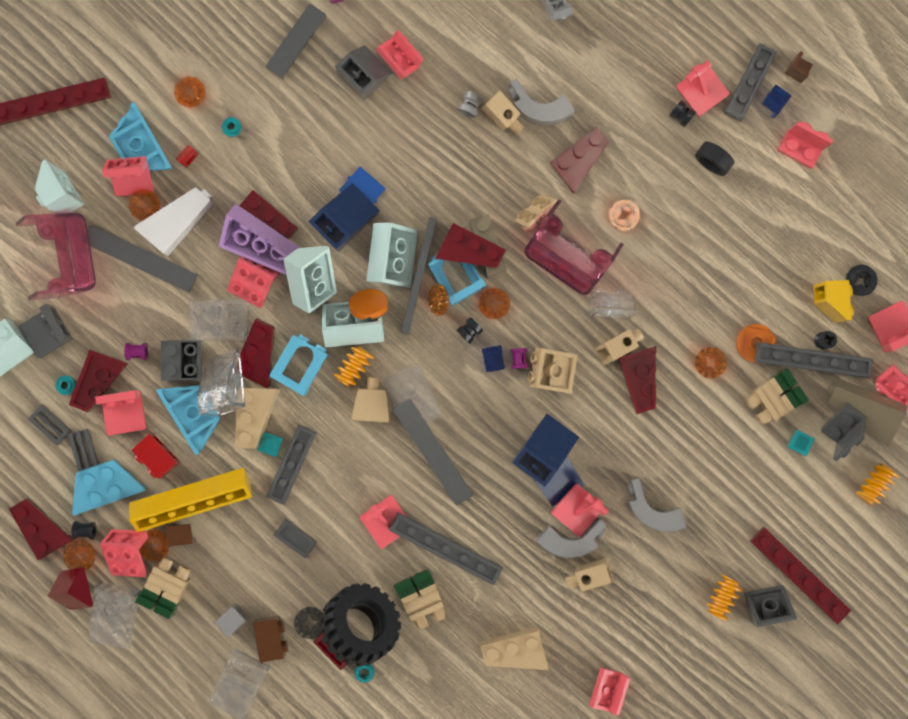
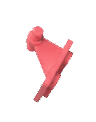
[676,60,730,117]
[551,483,608,537]
[360,495,406,549]

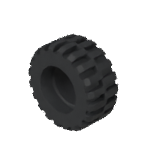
[319,583,401,667]

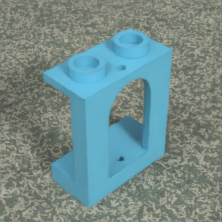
[428,255,486,306]
[269,334,329,396]

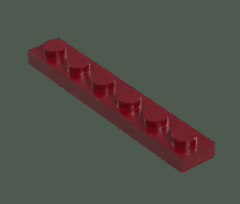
[0,77,111,125]
[750,527,852,625]

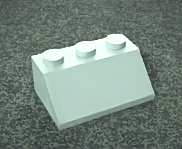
[35,159,84,216]
[366,223,418,288]
[283,246,337,314]
[322,301,384,348]
[0,318,34,377]

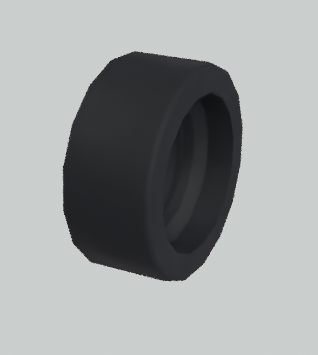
[695,141,735,176]

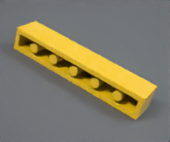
[129,467,252,533]

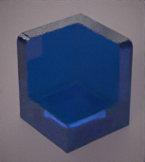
[762,84,792,119]
[481,345,505,373]

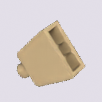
[480,90,524,135]
[594,329,644,365]
[351,377,390,422]
[565,557,613,591]

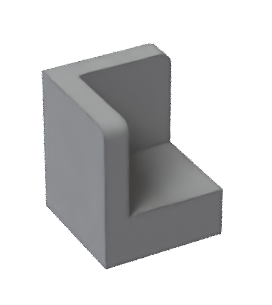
[215,603,249,637]

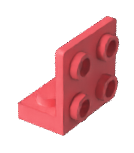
[777,122,833,169]
[102,156,154,196]
[227,256,280,308]
[867,300,908,352]
[95,390,147,436]
[100,529,148,577]

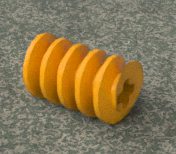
[333,345,375,389]
[855,463,899,507]
[705,574,742,621]

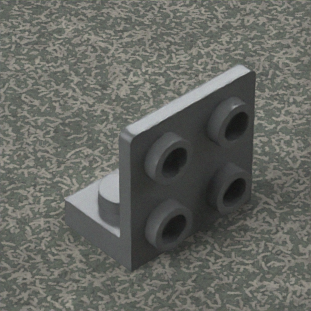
[19,304,73,359]
[821,402,867,462]

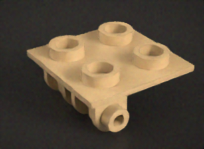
[514,194,557,232]

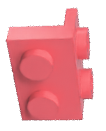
[376,30,423,80]
[875,364,908,409]
[589,667,630,716]

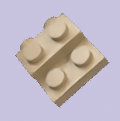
[527,348,577,394]

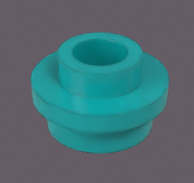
[222,117,242,137]
[55,375,76,395]
[355,664,375,683]

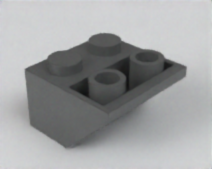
[335,45,392,100]
[161,340,202,381]

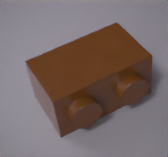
[253,615,288,663]

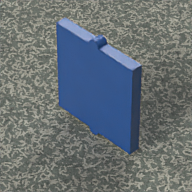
[339,166,386,203]

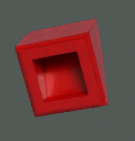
[176,145,199,168]

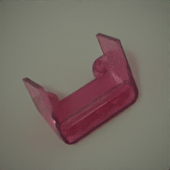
[524,199,624,295]
[16,213,96,300]

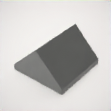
[745,585,797,627]

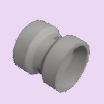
[458,91,483,118]

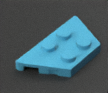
[109,102,173,171]
[156,385,221,455]
[72,459,147,516]

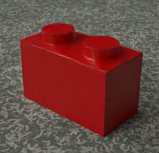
[131,433,180,479]

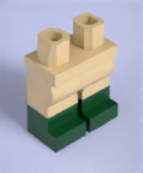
[745,368,809,424]
[135,556,191,619]
[394,568,446,630]

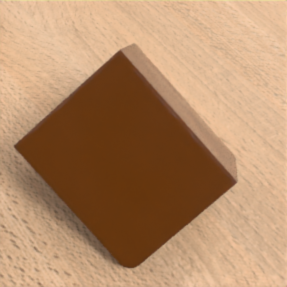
[784,51,813,83]
[166,524,196,547]

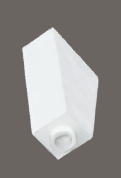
[134,187,214,256]

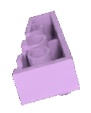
[218,204,300,275]

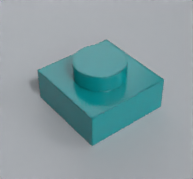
[787,430,815,456]
[257,432,284,457]

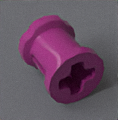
[124,343,149,360]
[510,348,529,369]

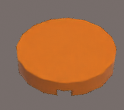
[349,289,388,320]
[736,324,776,363]

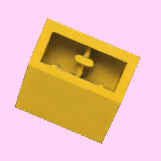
[813,280,854,323]

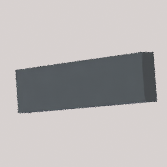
[265,3,326,79]
[724,43,777,122]
[266,425,317,505]

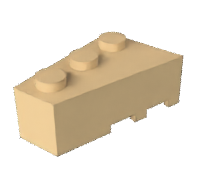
[235,388,280,448]
[480,627,549,670]

